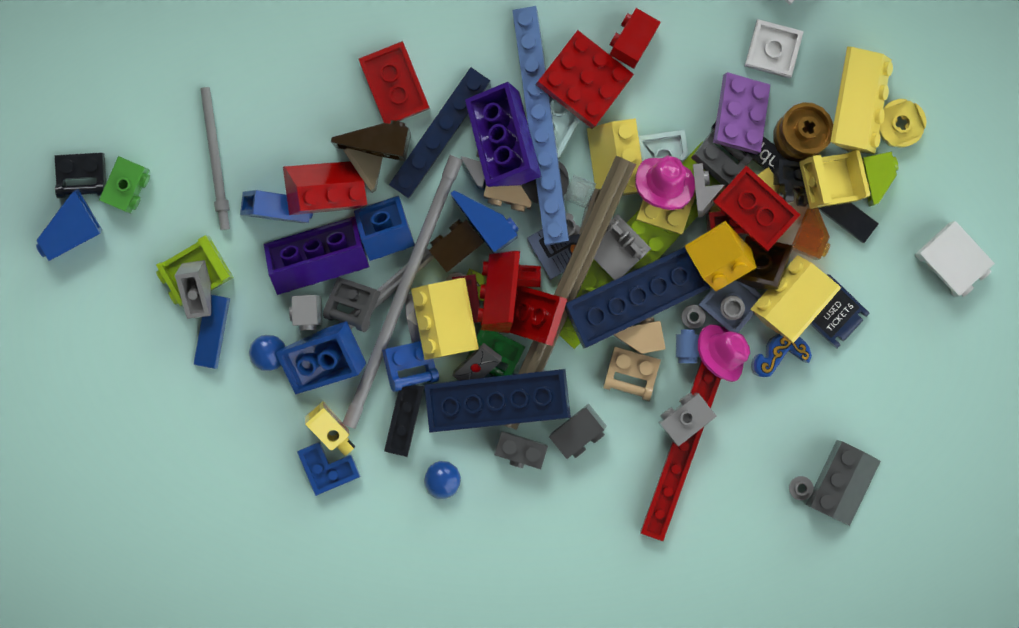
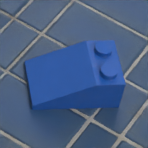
[451,190,519,254]
[276,321,366,395]

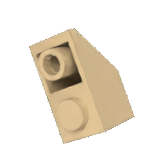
[484,185,532,212]
[613,317,666,354]

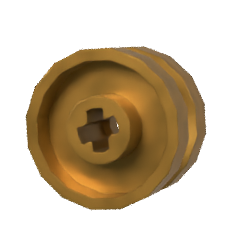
[773,102,833,162]

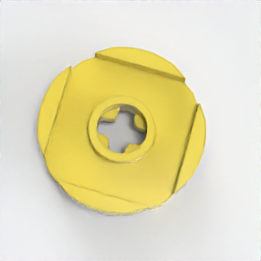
[879,99,927,148]

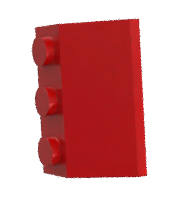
[283,161,367,215]
[477,251,520,333]

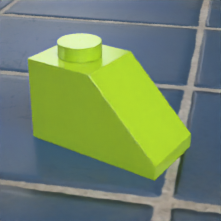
[862,151,899,207]

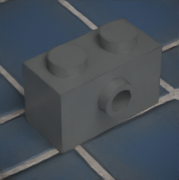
[549,404,607,459]
[494,431,548,469]

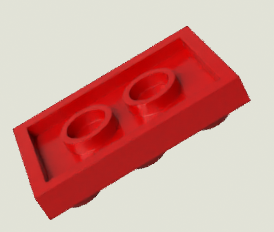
[359,41,430,124]
[713,165,801,252]
[510,286,567,346]

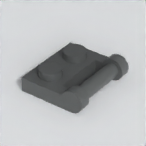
[691,128,753,188]
[323,277,381,332]

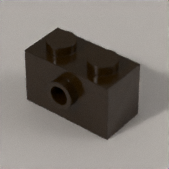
[429,219,484,272]

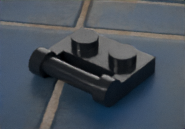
[54,153,106,199]

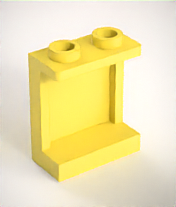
[799,150,870,209]

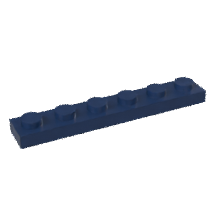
[389,67,491,199]

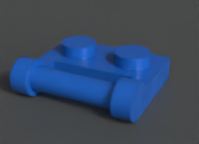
[382,341,439,392]

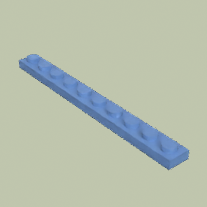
[512,6,570,246]

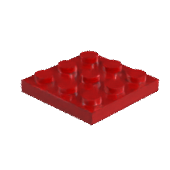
[535,30,634,129]

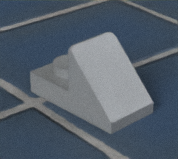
[461,150,485,189]
[693,163,725,218]

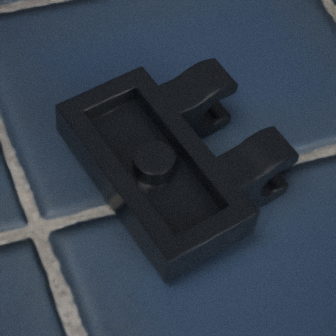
[773,159,809,207]

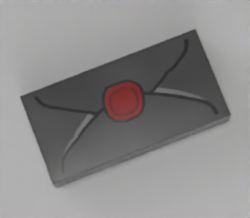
[452,343,502,381]

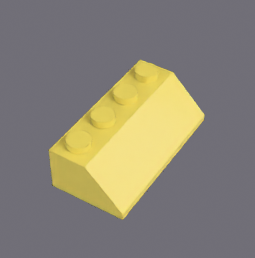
[830,46,893,154]

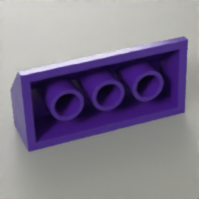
[465,82,542,187]
[264,216,369,295]

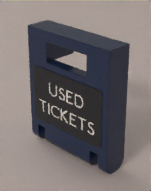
[810,274,870,349]

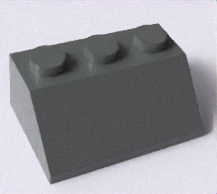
[806,440,881,526]

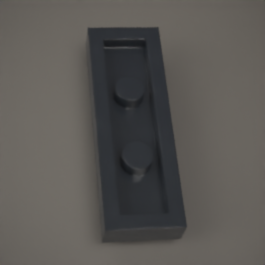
[384,384,424,457]

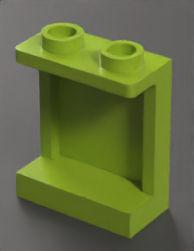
[156,235,234,306]

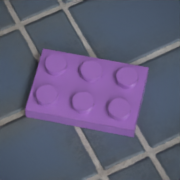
[713,72,770,154]

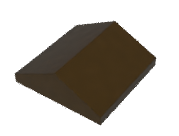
[736,236,793,289]

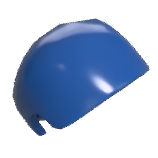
[249,335,285,371]
[424,461,461,499]

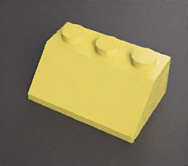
[587,118,642,196]
[750,255,841,343]
[411,278,479,360]

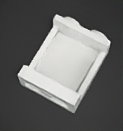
[915,221,995,297]

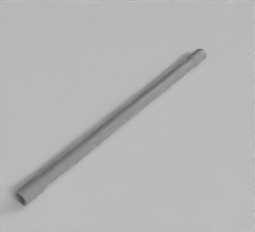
[342,155,463,428]

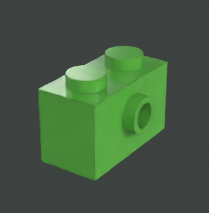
[99,156,150,214]

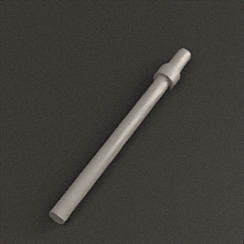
[200,87,230,230]

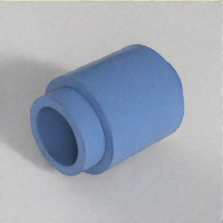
[676,329,700,363]

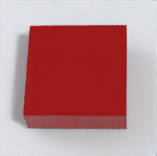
[517,265,541,287]

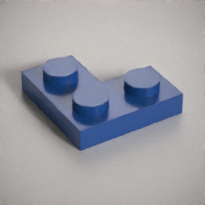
[297,442,361,496]

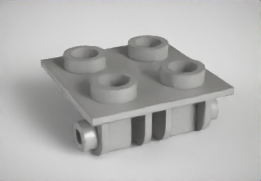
[594,214,651,280]

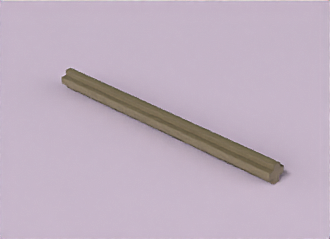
[504,156,636,430]

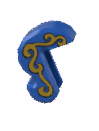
[751,334,812,377]

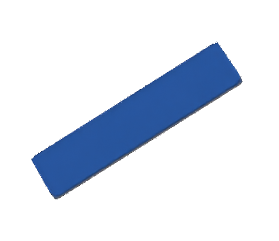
[193,295,230,369]

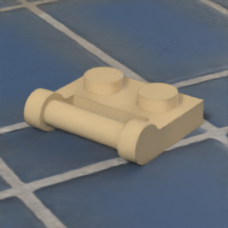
[603,347,661,401]

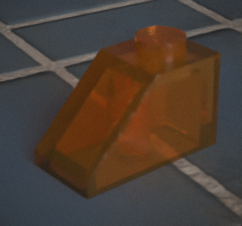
[792,205,830,260]

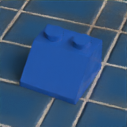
[354,196,415,261]

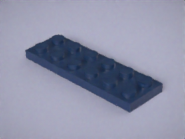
[565,246,711,349]
[424,369,571,433]

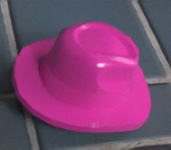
[635,155,695,210]
[698,325,750,382]

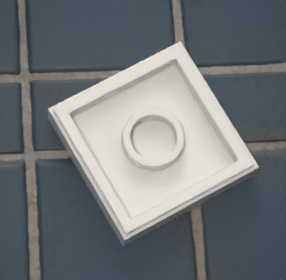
[744,19,804,78]

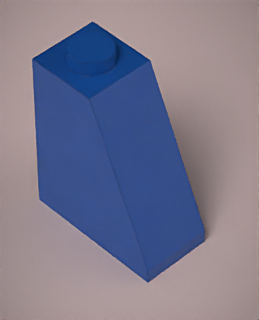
[36,189,102,261]
[240,190,313,223]

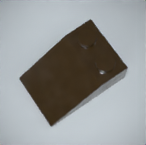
[331,120,411,162]

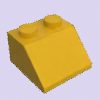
[685,221,756,291]

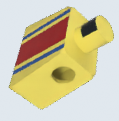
[305,401,355,456]

